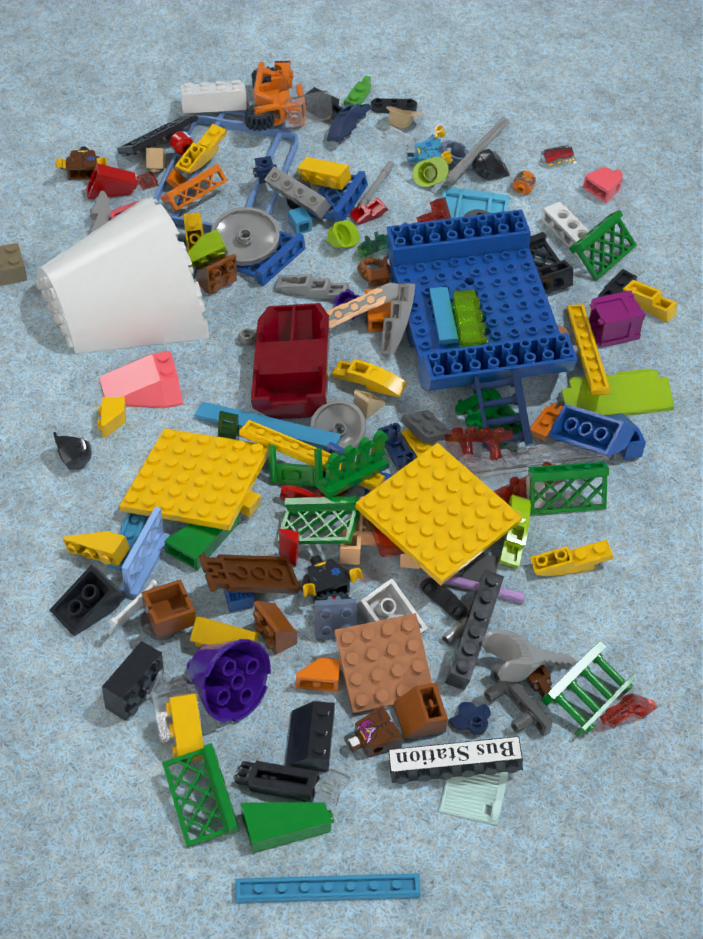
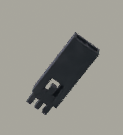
[235,761,320,802]

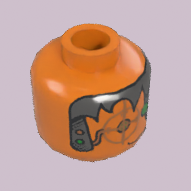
[512,170,536,194]

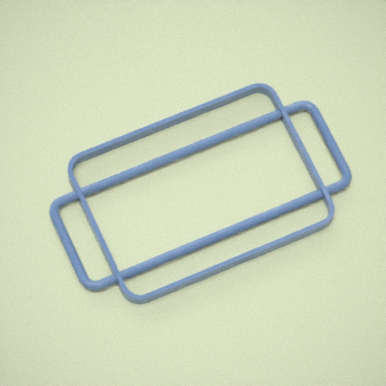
[153,110,299,243]

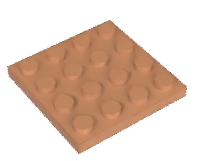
[334,613,432,714]

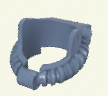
[440,140,474,172]

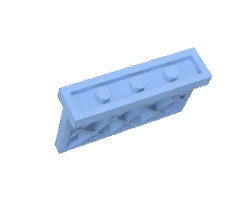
[119,506,170,599]

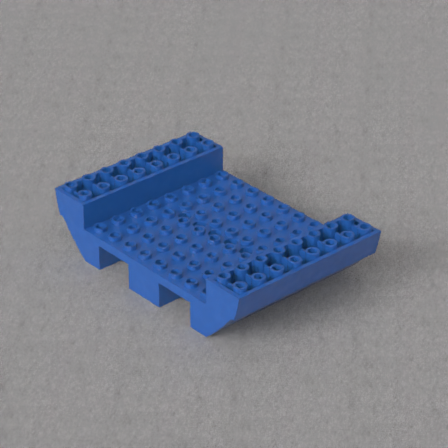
[387,209,578,391]

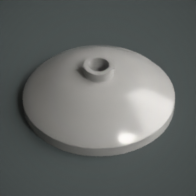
[310,400,366,451]

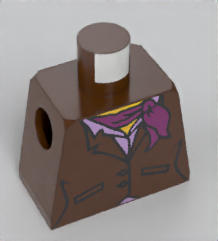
[347,706,402,757]

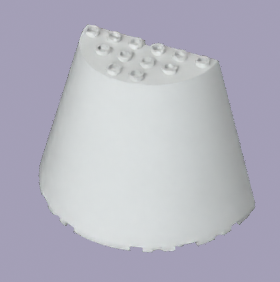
[35,197,209,354]

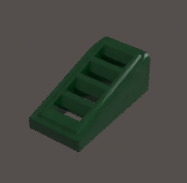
[218,411,239,440]

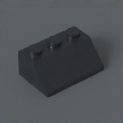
[285,701,335,772]

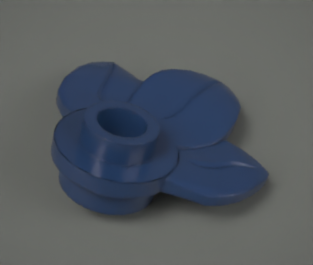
[449,702,491,735]

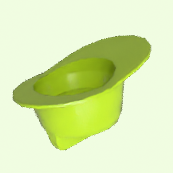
[412,157,449,187]
[325,220,360,249]

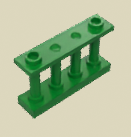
[541,641,636,737]

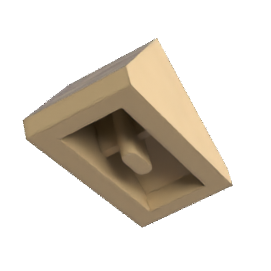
[353,390,386,419]

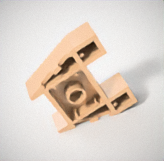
[340,496,420,569]

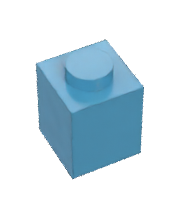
[288,207,312,235]

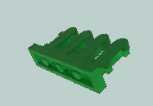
[455,388,522,452]
[317,430,390,498]

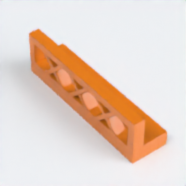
[160,164,228,212]

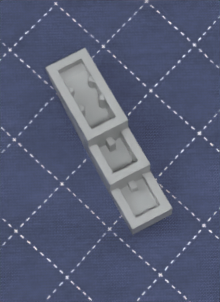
[275,274,350,300]
[381,284,415,354]

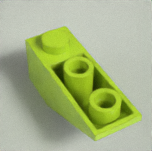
[187,229,229,270]

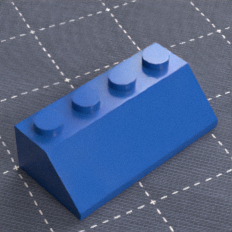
[548,404,634,457]

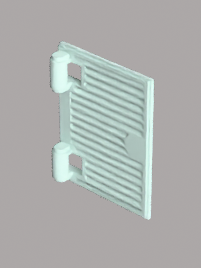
[439,772,509,826]

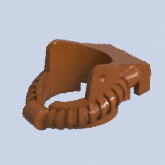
[357,256,391,287]

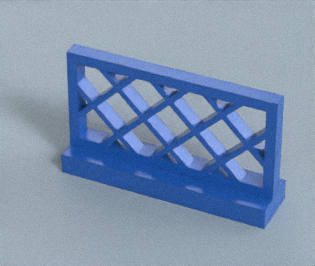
[306,171,368,223]
[237,231,306,286]

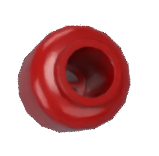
[170,131,194,156]

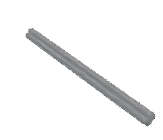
[446,117,509,183]

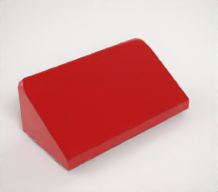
[279,529,299,567]

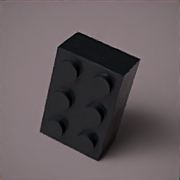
[102,641,165,721]

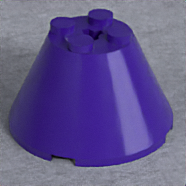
[187,639,271,723]

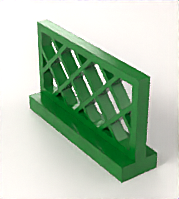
[569,210,637,280]
[528,462,610,515]
[277,496,362,544]
[162,743,240,848]

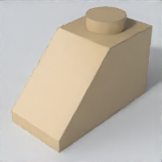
[146,148,166,172]

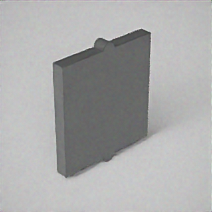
[462,552,499,582]

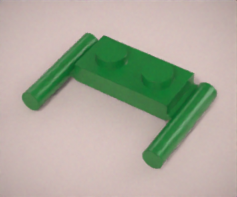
[268,444,323,487]

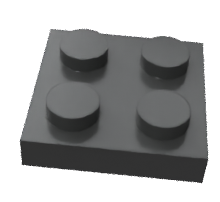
[400,410,452,444]

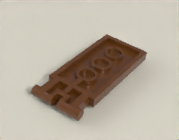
[198,554,300,594]

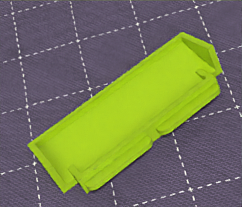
[560,368,674,416]

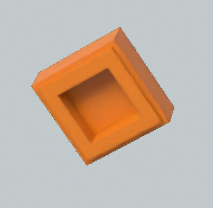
[166,168,186,188]

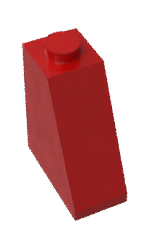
[86,163,138,199]

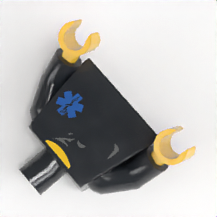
[300,555,363,604]

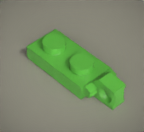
[344,75,372,106]

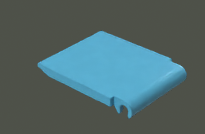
[438,187,510,220]

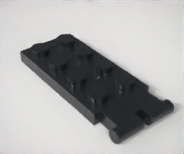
[117,115,198,155]

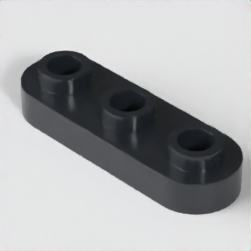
[370,98,417,113]

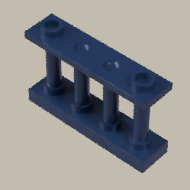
[472,369,533,453]

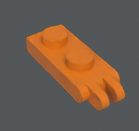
[530,403,563,441]

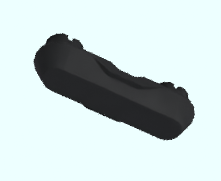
[420,577,467,620]

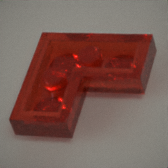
[416,197,451,223]
[600,693,658,727]

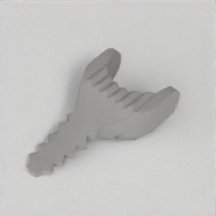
[482,630,576,682]

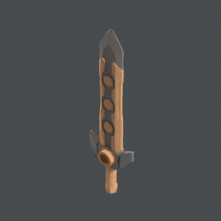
[326,283,399,338]

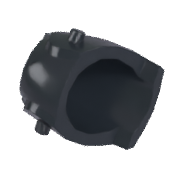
[474,149,510,180]
[53,432,92,470]

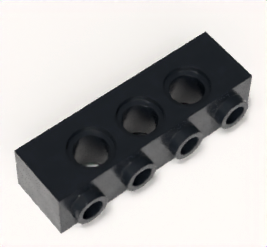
[537,260,573,294]

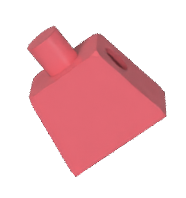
[583,167,623,203]

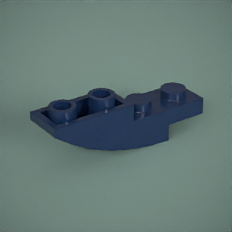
[327,103,371,142]

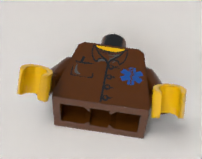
[56,146,108,180]

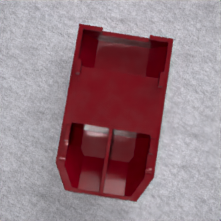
[251,303,330,419]

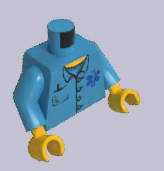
[406,125,452,164]

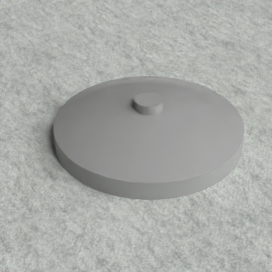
[211,207,280,265]

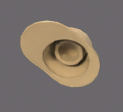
[386,106,424,128]

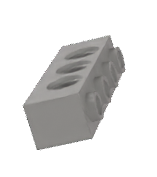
[264,166,331,219]

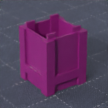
[589,290,646,348]

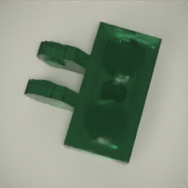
[357,231,388,258]

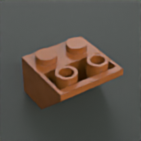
[196,254,237,295]
[253,601,297,655]
[394,683,448,740]

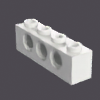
[542,202,599,260]

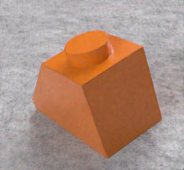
[296,657,340,692]

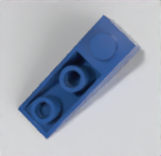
[608,414,646,460]

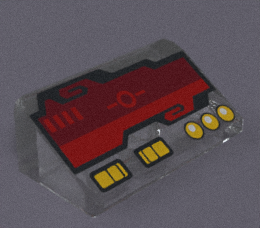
[540,144,576,169]

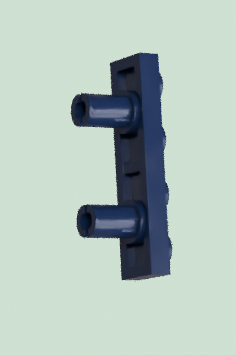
[378,423,416,471]

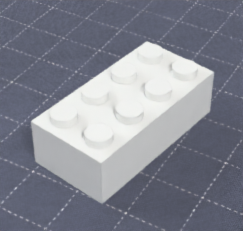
[181,80,247,113]

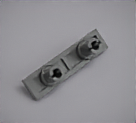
[484,662,553,737]

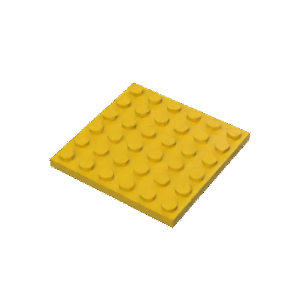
[119,428,269,531]
[355,443,523,586]

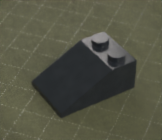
[50,565,126,636]

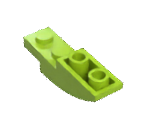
[498,494,531,569]

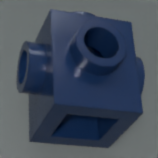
[253,156,277,184]

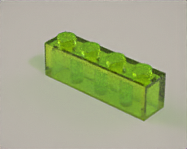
[452,290,488,347]

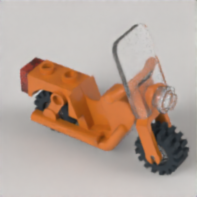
[244,61,332,131]

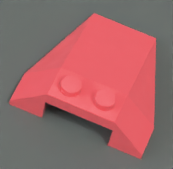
[99,350,183,408]

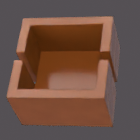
[141,579,196,638]

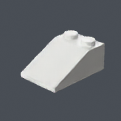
[357,578,428,633]

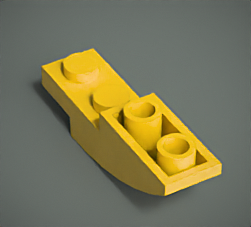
[175,124,227,174]
[332,359,407,398]
[530,539,614,576]

